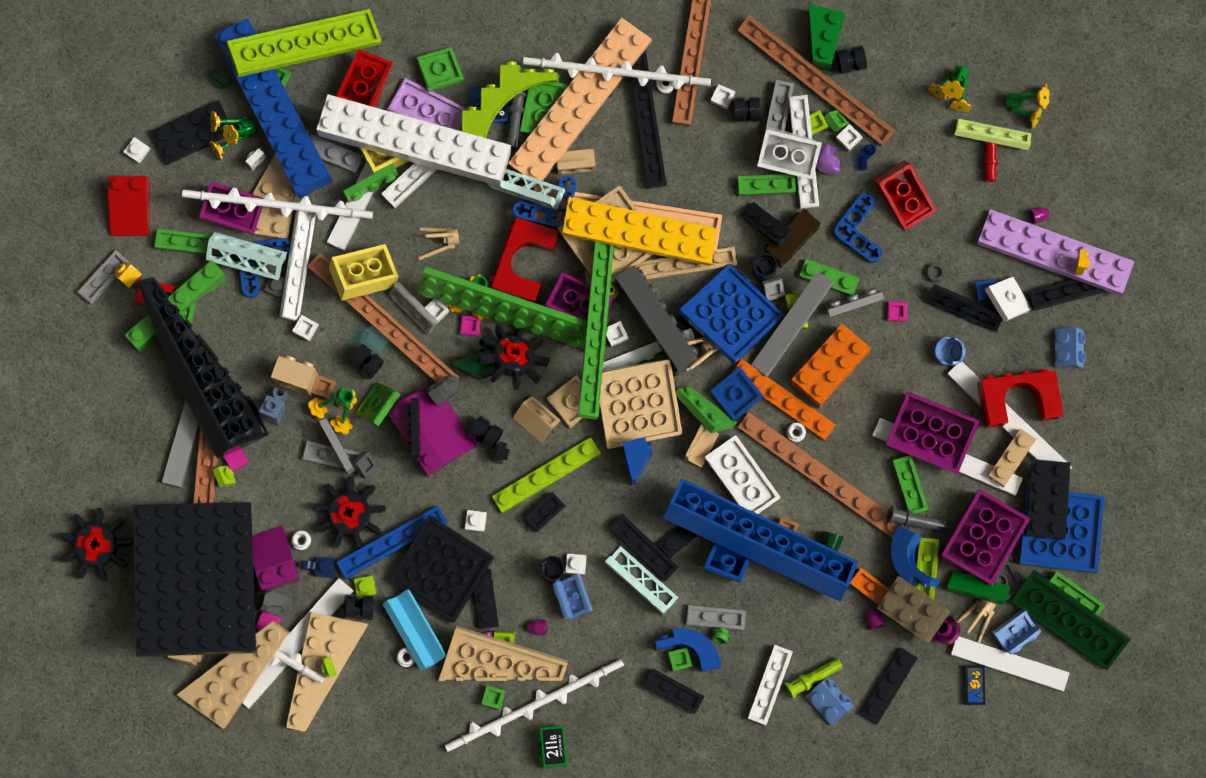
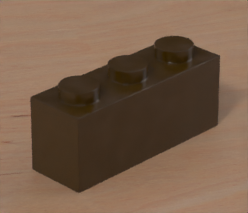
[765,209,821,268]

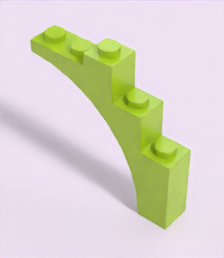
[462,62,559,138]

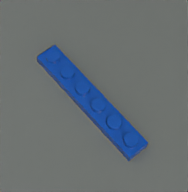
[337,505,448,580]

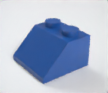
[622,437,653,486]
[704,543,750,583]

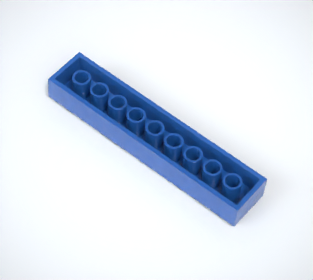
[214,18,333,199]
[663,478,858,601]

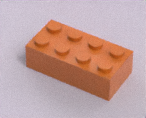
[790,323,871,408]

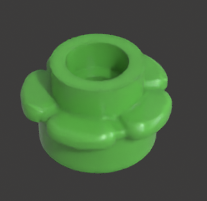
[712,627,731,644]

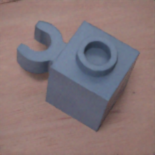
[259,387,288,426]

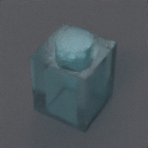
[360,326,391,357]

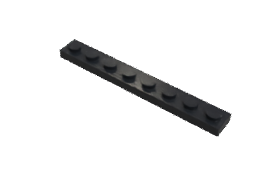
[631,49,667,189]

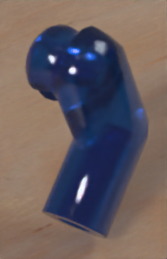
[857,144,876,171]

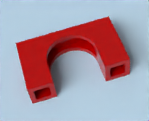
[490,217,560,303]
[977,369,1064,429]

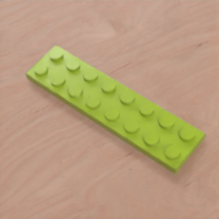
[226,9,382,77]

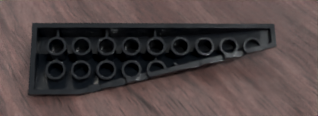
[137,277,269,459]

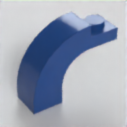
[891,525,940,588]
[655,628,721,672]

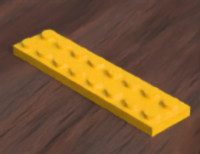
[562,197,717,266]

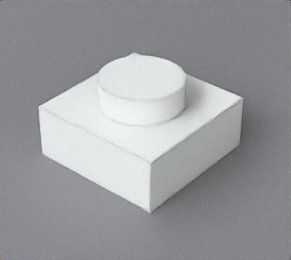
[710,84,735,110]
[836,124,863,151]
[124,137,150,164]
[245,148,266,171]
[425,299,450,325]
[292,315,319,342]
[606,321,629,347]
[465,510,487,532]
[566,554,586,575]

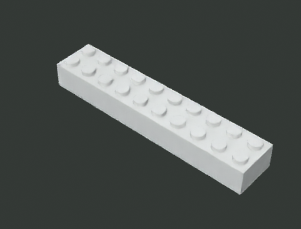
[317,95,511,187]

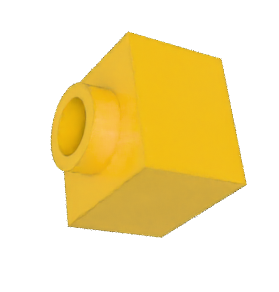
[113,262,142,288]

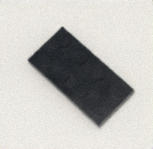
[150,100,231,165]
[1026,459,1071,540]

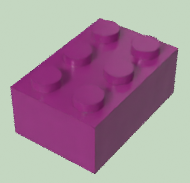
[545,272,614,320]

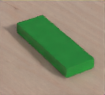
[947,571,1010,605]

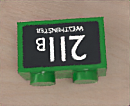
[537,726,568,769]

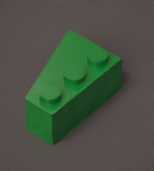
[808,3,845,71]

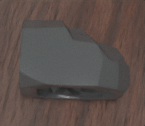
[427,375,460,405]
[259,591,293,614]

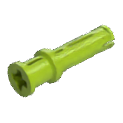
[785,658,843,699]

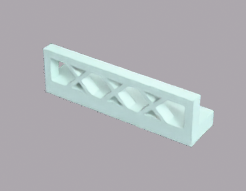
[486,169,565,210]
[206,232,287,280]
[605,546,679,615]

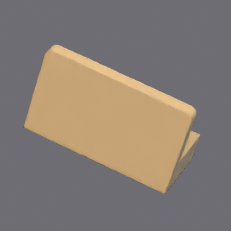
[557,149,596,175]
[513,396,561,442]
[685,424,719,468]

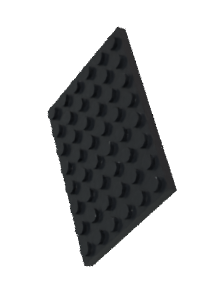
[133,502,256,657]

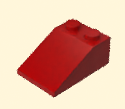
[336,49,393,108]
[873,160,937,231]
[108,176,150,236]

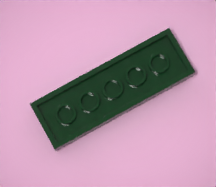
[1010,570,1131,670]

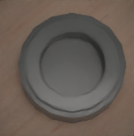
[926,263,945,283]

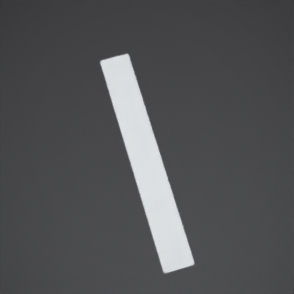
[603,328,695,371]

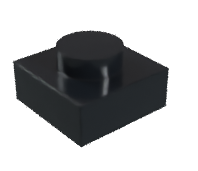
[494,441,510,464]

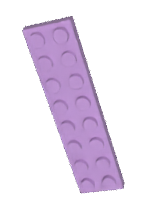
[977,209,1134,297]

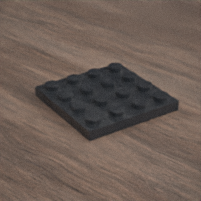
[389,515,495,623]

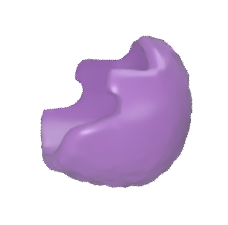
[816,143,840,175]

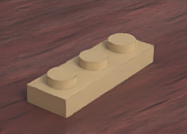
[988,428,1036,487]

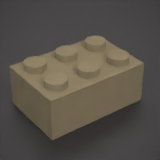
[877,576,951,644]

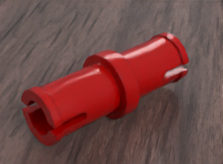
[983,143,998,182]

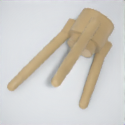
[418,227,459,260]
[685,337,719,371]
[957,599,996,643]

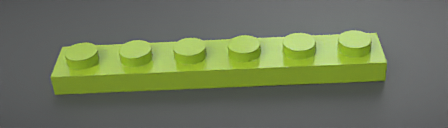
[492,437,601,513]

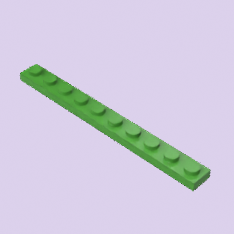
[578,242,614,420]

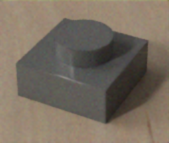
[264,277,285,299]
[352,451,378,478]

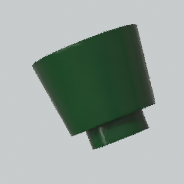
[822,531,844,551]

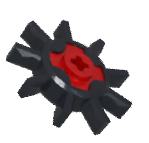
[477,323,550,390]
[313,476,386,549]
[59,508,134,582]

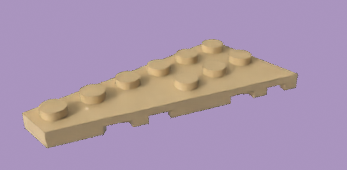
[232,131,309,239]
[286,612,368,732]
[177,621,290,729]
[438,626,568,681]

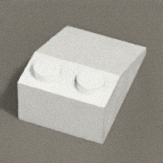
[757,127,822,180]

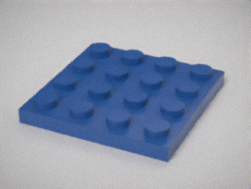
[678,264,785,364]
[1019,487,1104,574]

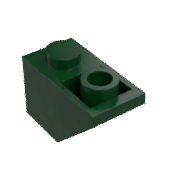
[453,349,496,380]

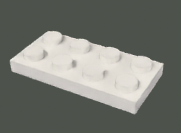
[704,435,781,514]

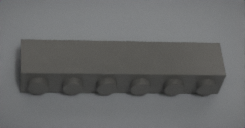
[615,265,698,374]

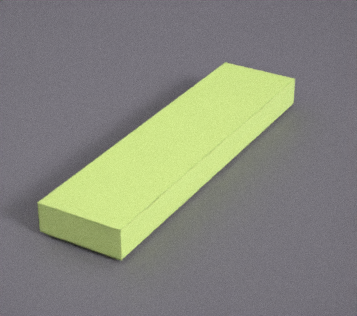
[955,119,1031,150]

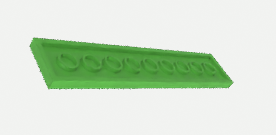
[418,266,608,349]

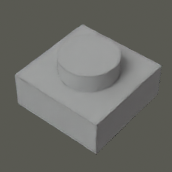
[762,276,785,300]

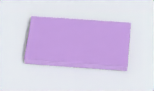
[387,78,467,131]

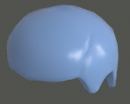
[934,337,966,366]

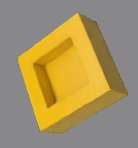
[1075,249,1090,276]

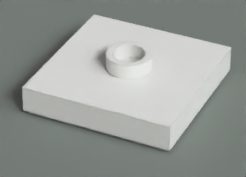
[985,277,1032,322]

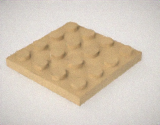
[557,185,654,284]
[599,358,682,449]

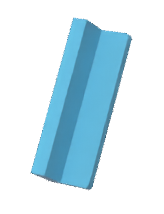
[383,589,447,671]

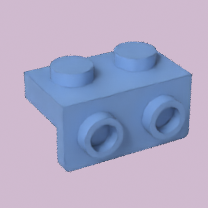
[1055,327,1086,368]
[553,574,593,619]
[992,609,1041,655]
[806,678,853,726]

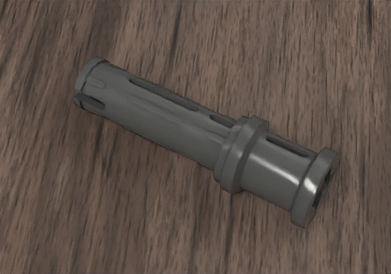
[506,92,526,149]
[887,506,947,532]

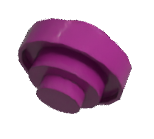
[933,616,961,645]

